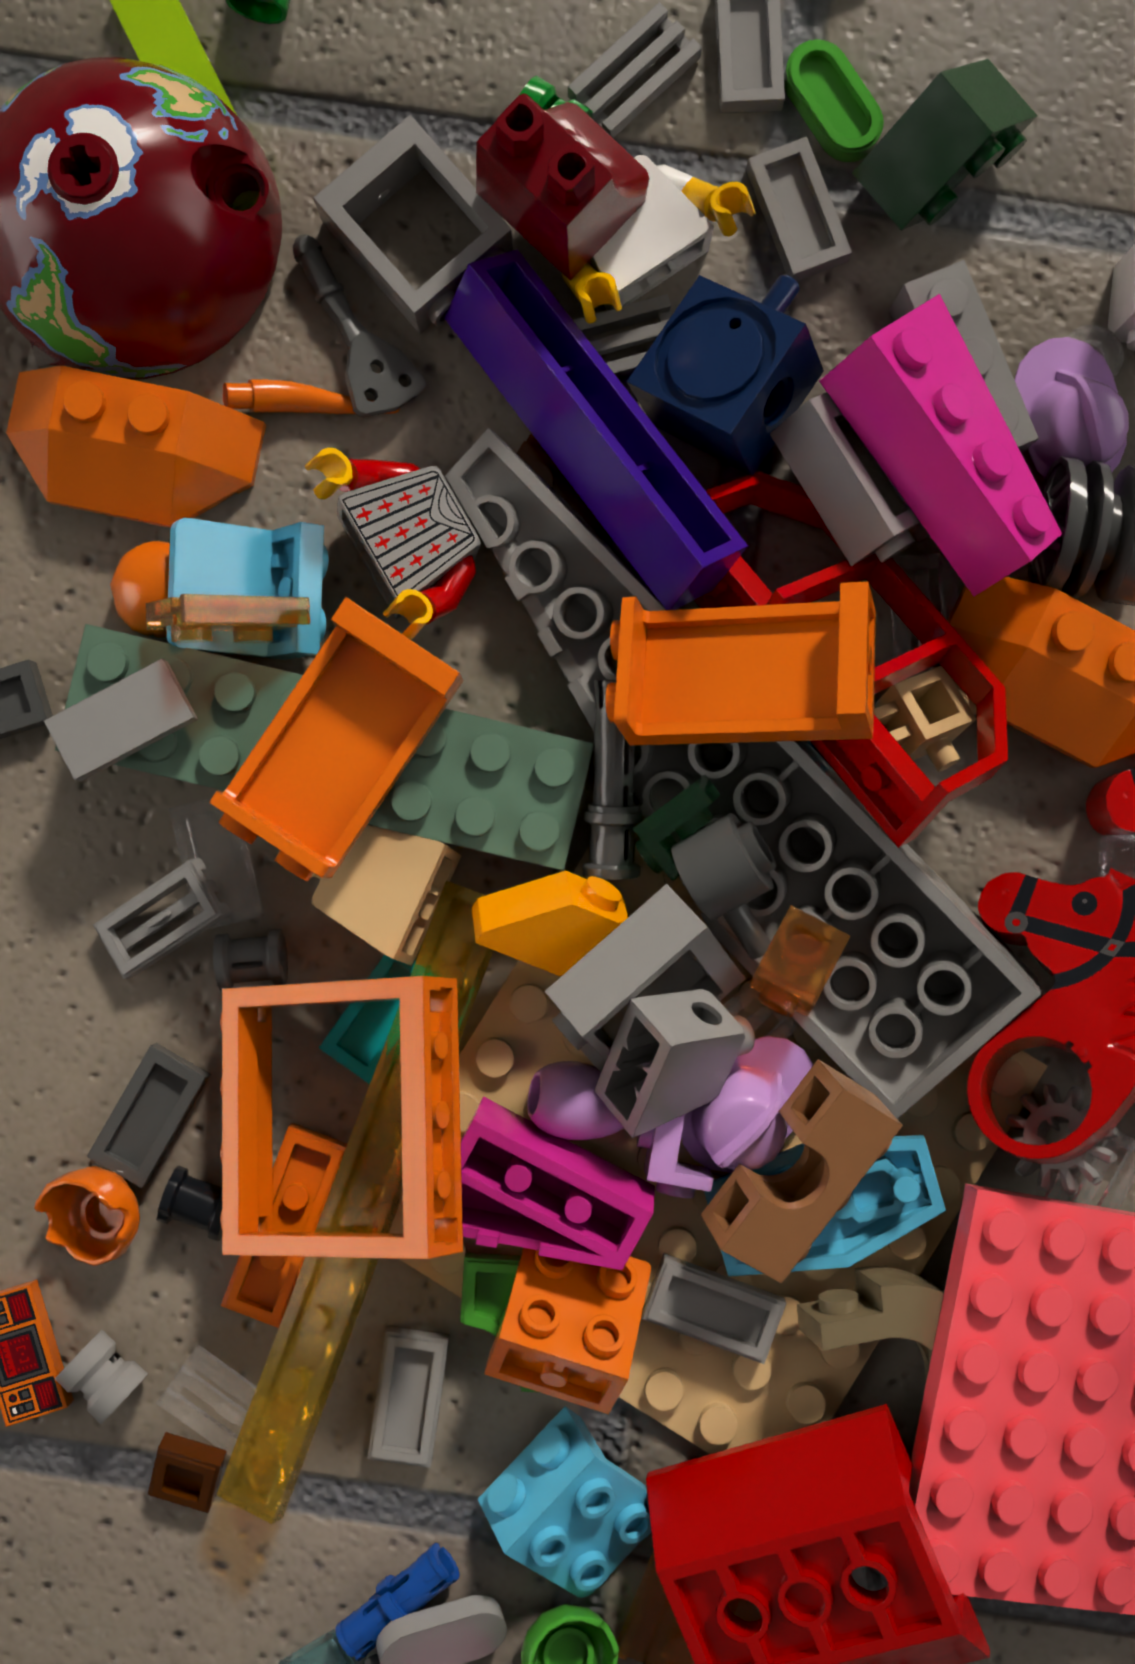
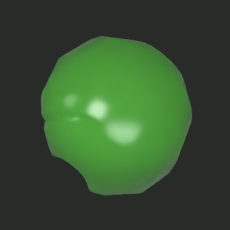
[521,1604,619,1664]

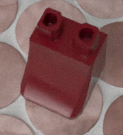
[476,93,650,281]

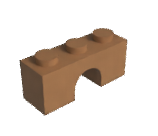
[701,1059,903,1284]

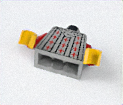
[305,447,481,640]

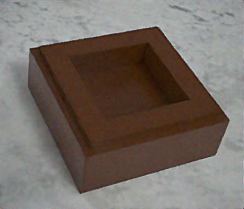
[147,1432,227,1513]

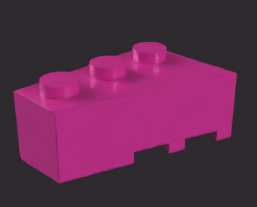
[461,1096,655,1270]

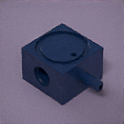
[627,275,824,476]

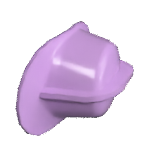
[1014,337,1129,478]
[681,1036,814,1173]

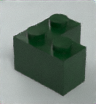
[852,59,1037,231]

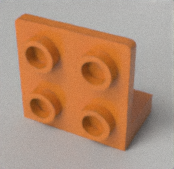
[484,1248,651,1415]

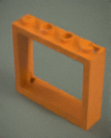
[220,976,463,1259]

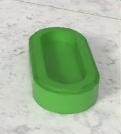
[784,39,884,162]

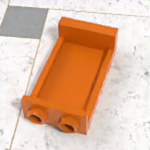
[605,581,876,746]
[209,597,464,882]

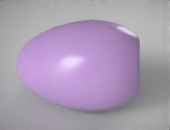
[527,1061,624,1140]

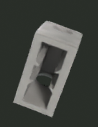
[594,989,755,1138]

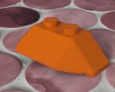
[6,365,266,528]
[947,577,1135,768]

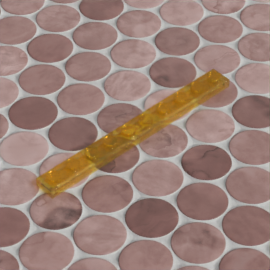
[217,881,494,1524]

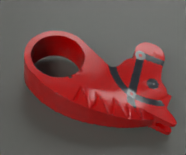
[967,868,1135,1164]

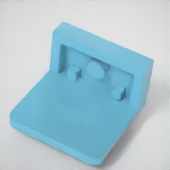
[167,518,329,660]
[477,1406,652,1598]

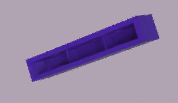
[444,249,748,610]

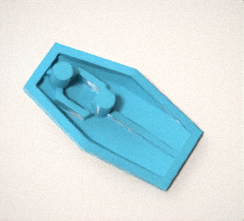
[704,1135,946,1277]

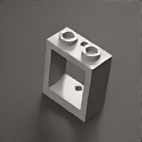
[313,115,513,334]
[770,392,930,566]
[544,884,745,1072]

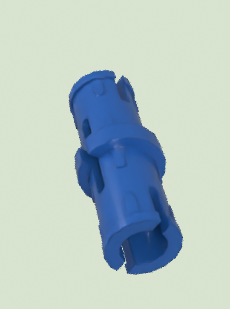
[335,1543,460,1661]

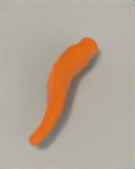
[223,379,400,414]

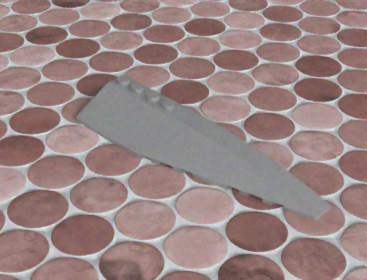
[445,428,1041,1119]

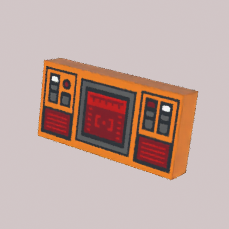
[0,1279,74,1427]

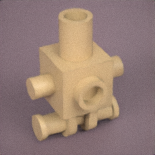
[874,666,976,772]

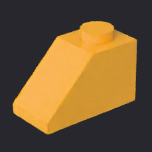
[472,870,628,977]

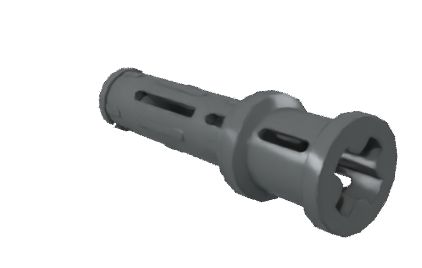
[582,680,642,880]

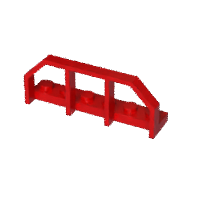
[694,471,1008,848]

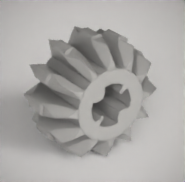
[1005,1083,1119,1195]

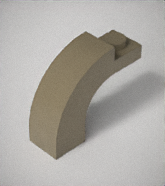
[797,1266,944,1380]

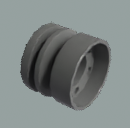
[1028,456,1135,606]

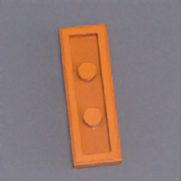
[221,1123,351,1328]

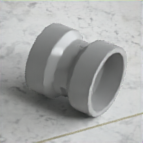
[55,1330,148,1424]

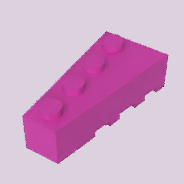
[819,294,1062,597]

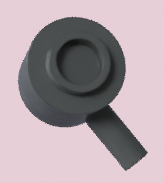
[671,813,776,959]

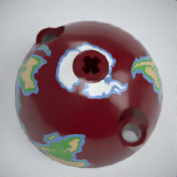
[0,57,282,379]

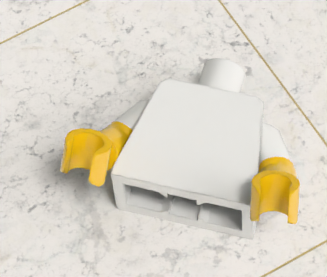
[562,155,756,324]

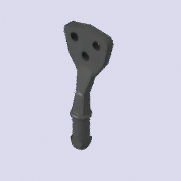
[293,234,426,418]

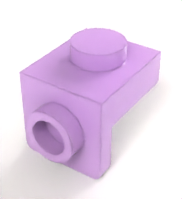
[637,1114,714,1198]

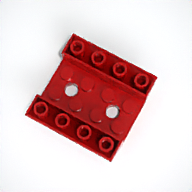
[646,1404,990,1664]

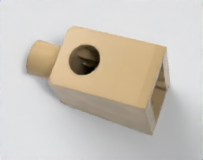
[312,825,462,966]

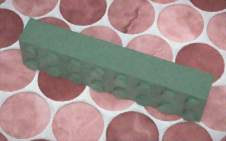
[55,624,594,871]

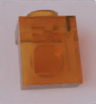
[750,905,850,1017]

